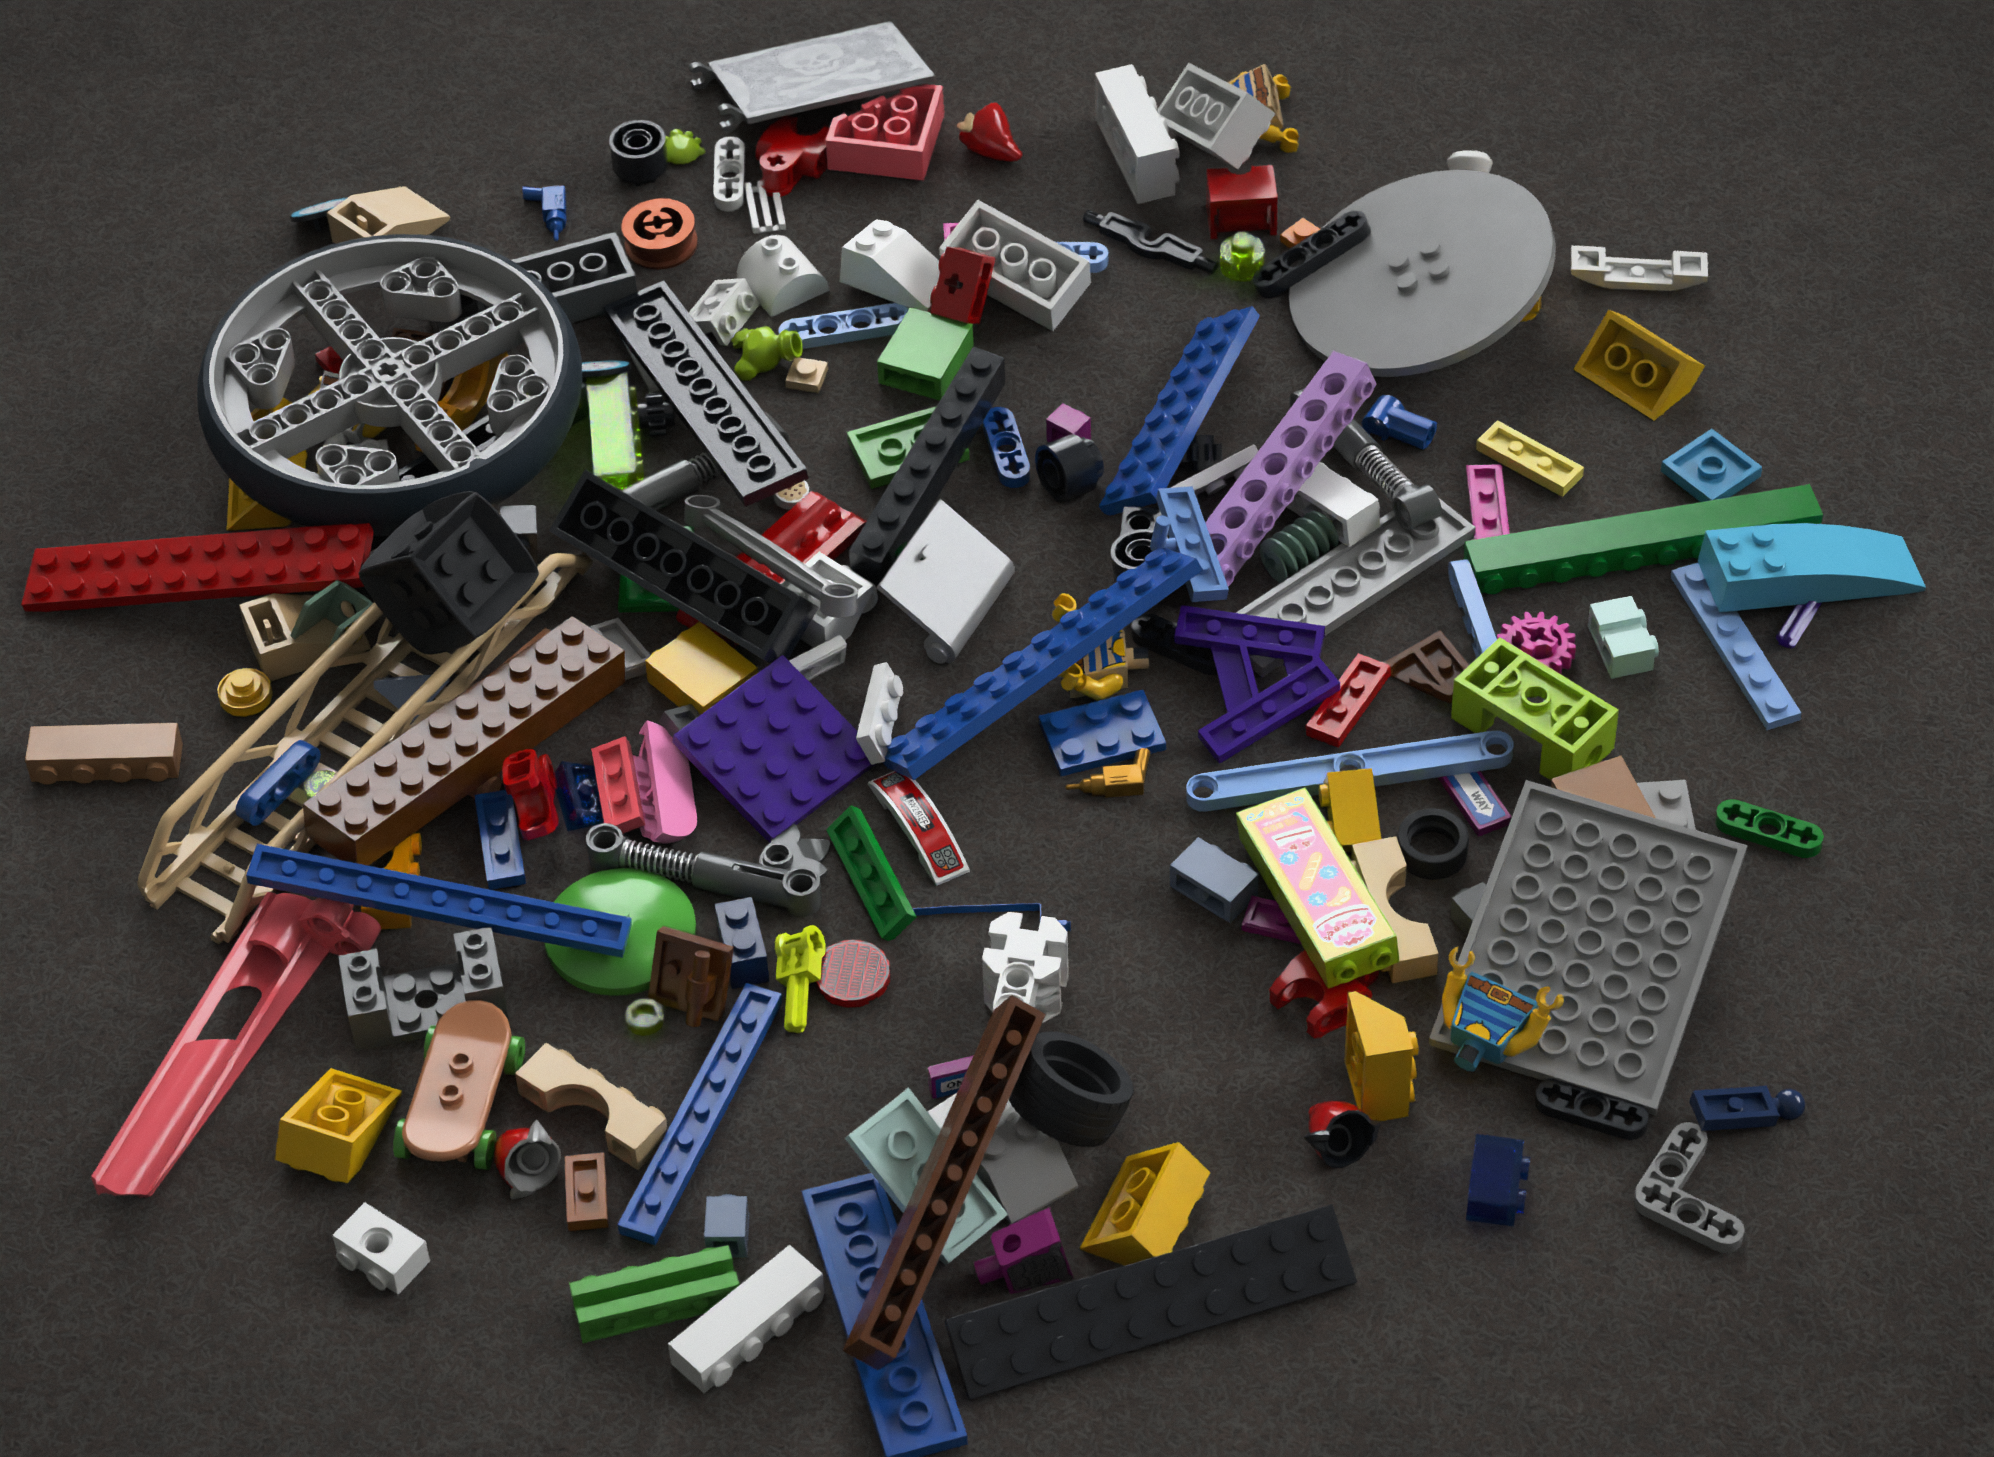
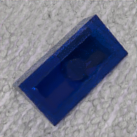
[555,761,604,831]

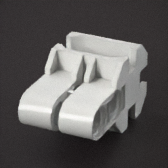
[982,912,1069,1023]

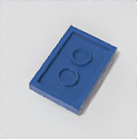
[1038,690,1166,776]

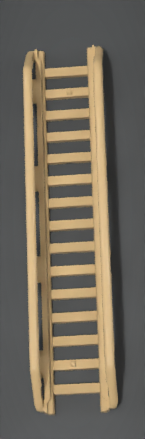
[137,513,593,944]

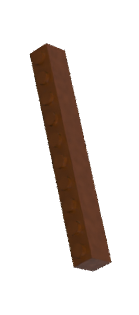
[843,995,1046,1370]

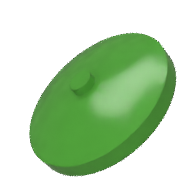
[544,868,697,996]

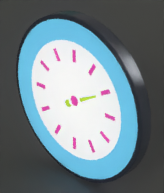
[290,198,347,231]
[582,360,631,390]

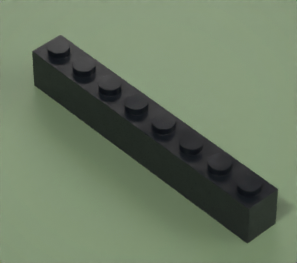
[849,347,1005,585]

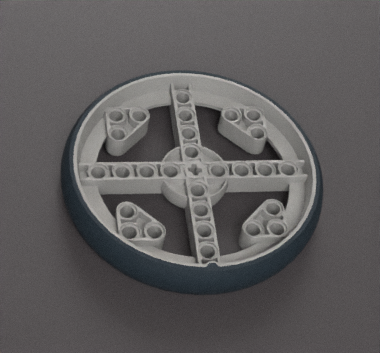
[197,234,582,536]

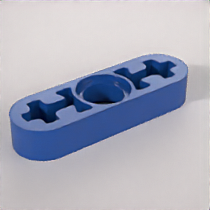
[983,407,1030,488]
[236,740,320,826]

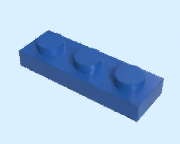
[474,790,526,890]

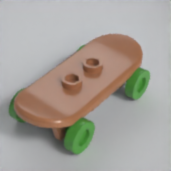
[393,1000,525,1170]

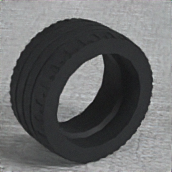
[1009,1031,1134,1147]

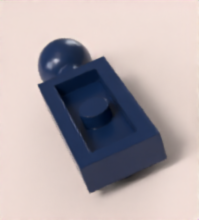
[1689,1086,1805,1131]

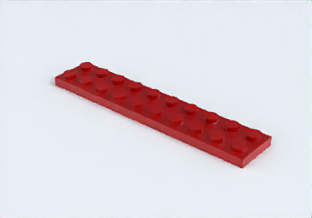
[21,523,374,612]

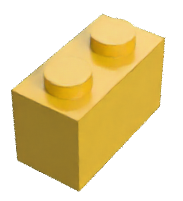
[1318,768,1381,852]

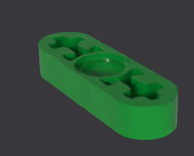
[1715,799,1824,858]

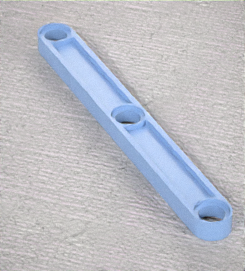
[1186,731,1514,811]

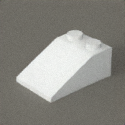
[839,219,960,312]

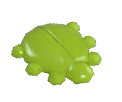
[665,129,706,164]

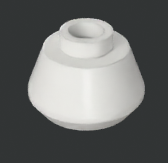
[1447,151,1493,173]

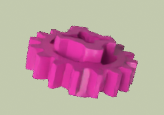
[1497,612,1576,674]

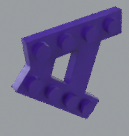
[1174,605,1340,764]

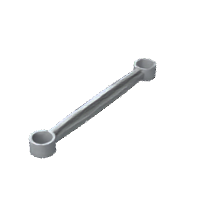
[684,495,858,618]

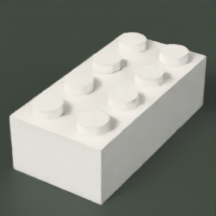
[1158,63,1275,169]
[1095,64,1179,204]
[939,200,1091,331]

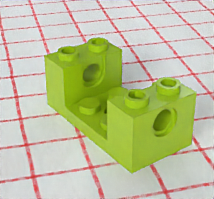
[1451,637,1619,780]

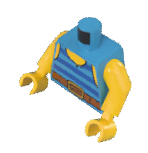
[1442,947,1564,1071]

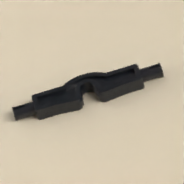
[1083,209,1219,275]

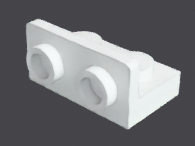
[689,278,759,346]

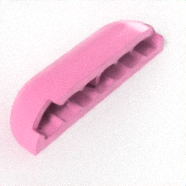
[633,720,697,844]

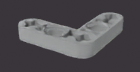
[1634,1122,1744,1253]

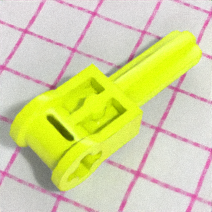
[775,925,826,1033]

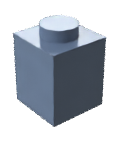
[704,1194,749,1257]

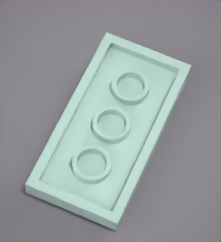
[845,1088,1008,1265]

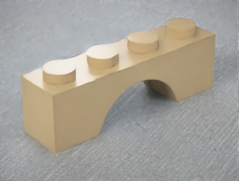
[1351,836,1439,983]
[515,1043,668,1170]

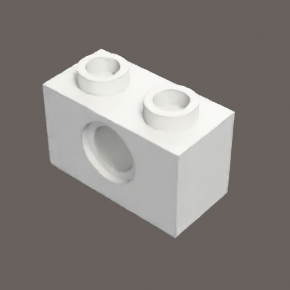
[333,1202,430,1294]

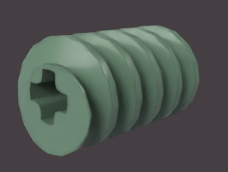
[1259,510,1339,583]

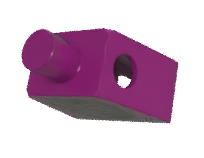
[973,1208,1073,1294]

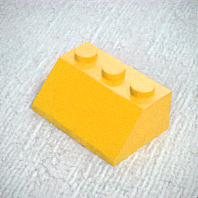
[1573,310,1705,420]
[1344,991,1418,1121]
[1080,1142,1210,1266]

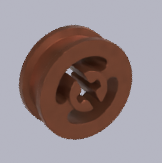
[621,198,698,269]

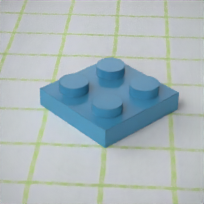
[1661,429,1762,502]

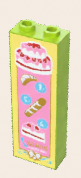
[1236,787,1400,989]

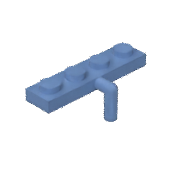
[1150,486,1229,602]

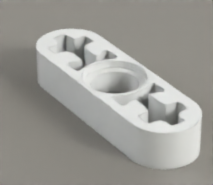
[714,137,745,211]

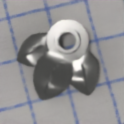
[759,824,830,879]

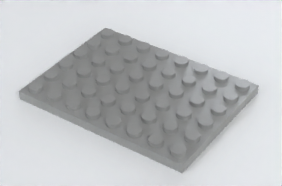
[1429,780,1747,1116]

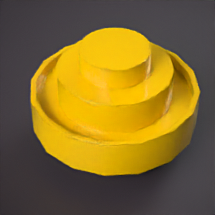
[217,668,273,717]

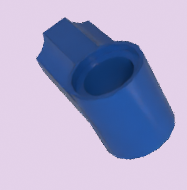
[1361,395,1437,449]

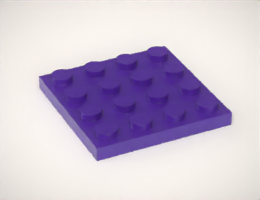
[672,655,876,843]

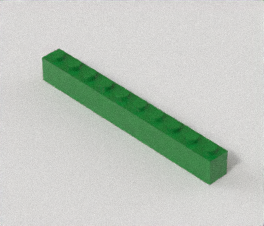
[1463,484,1823,594]

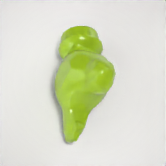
[731,326,803,381]

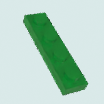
[826,805,917,941]

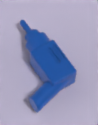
[523,186,567,241]

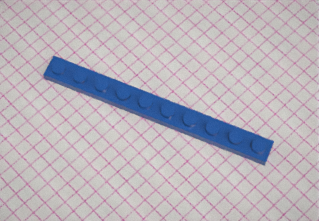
[246,844,632,958]

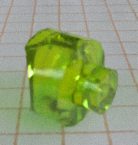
[1219,232,1265,282]

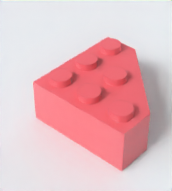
[826,84,944,181]

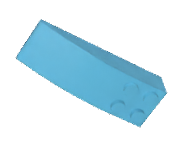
[1698,523,1926,612]

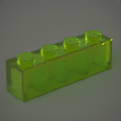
[586,373,645,490]

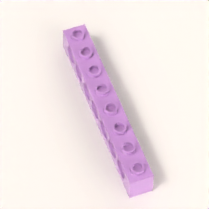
[1205,351,1377,586]

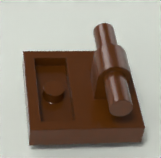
[648,926,734,1027]

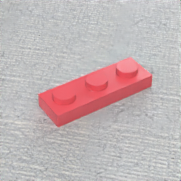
[591,736,645,834]

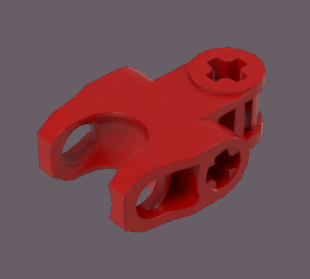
[755,115,830,197]
[502,749,559,840]
[1269,950,1380,1039]

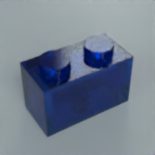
[1466,1134,1530,1226]

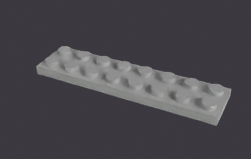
[1236,498,1476,677]

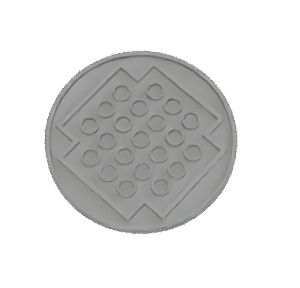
[1289,170,1556,377]

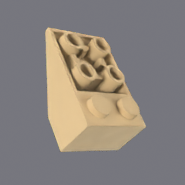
[327,187,450,244]
[239,594,370,682]

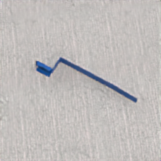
[913,903,1071,931]

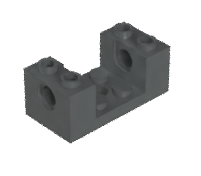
[338,926,509,1051]

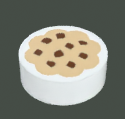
[774,481,809,510]

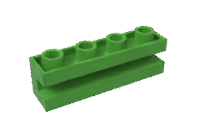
[569,1245,739,1343]

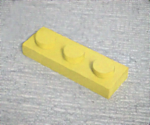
[1476,420,1584,497]

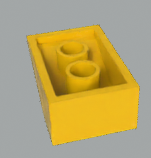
[275,1068,402,1183]

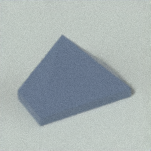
[374,674,451,721]

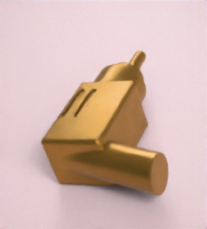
[1065,748,1150,798]

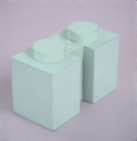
[1588,596,1659,679]

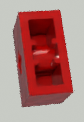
[930,246,996,324]

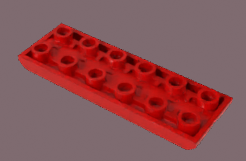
[676,491,867,649]

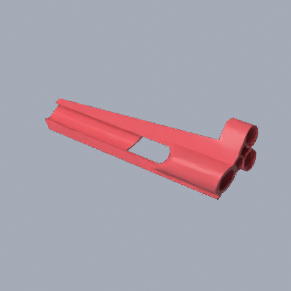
[91,892,382,1198]

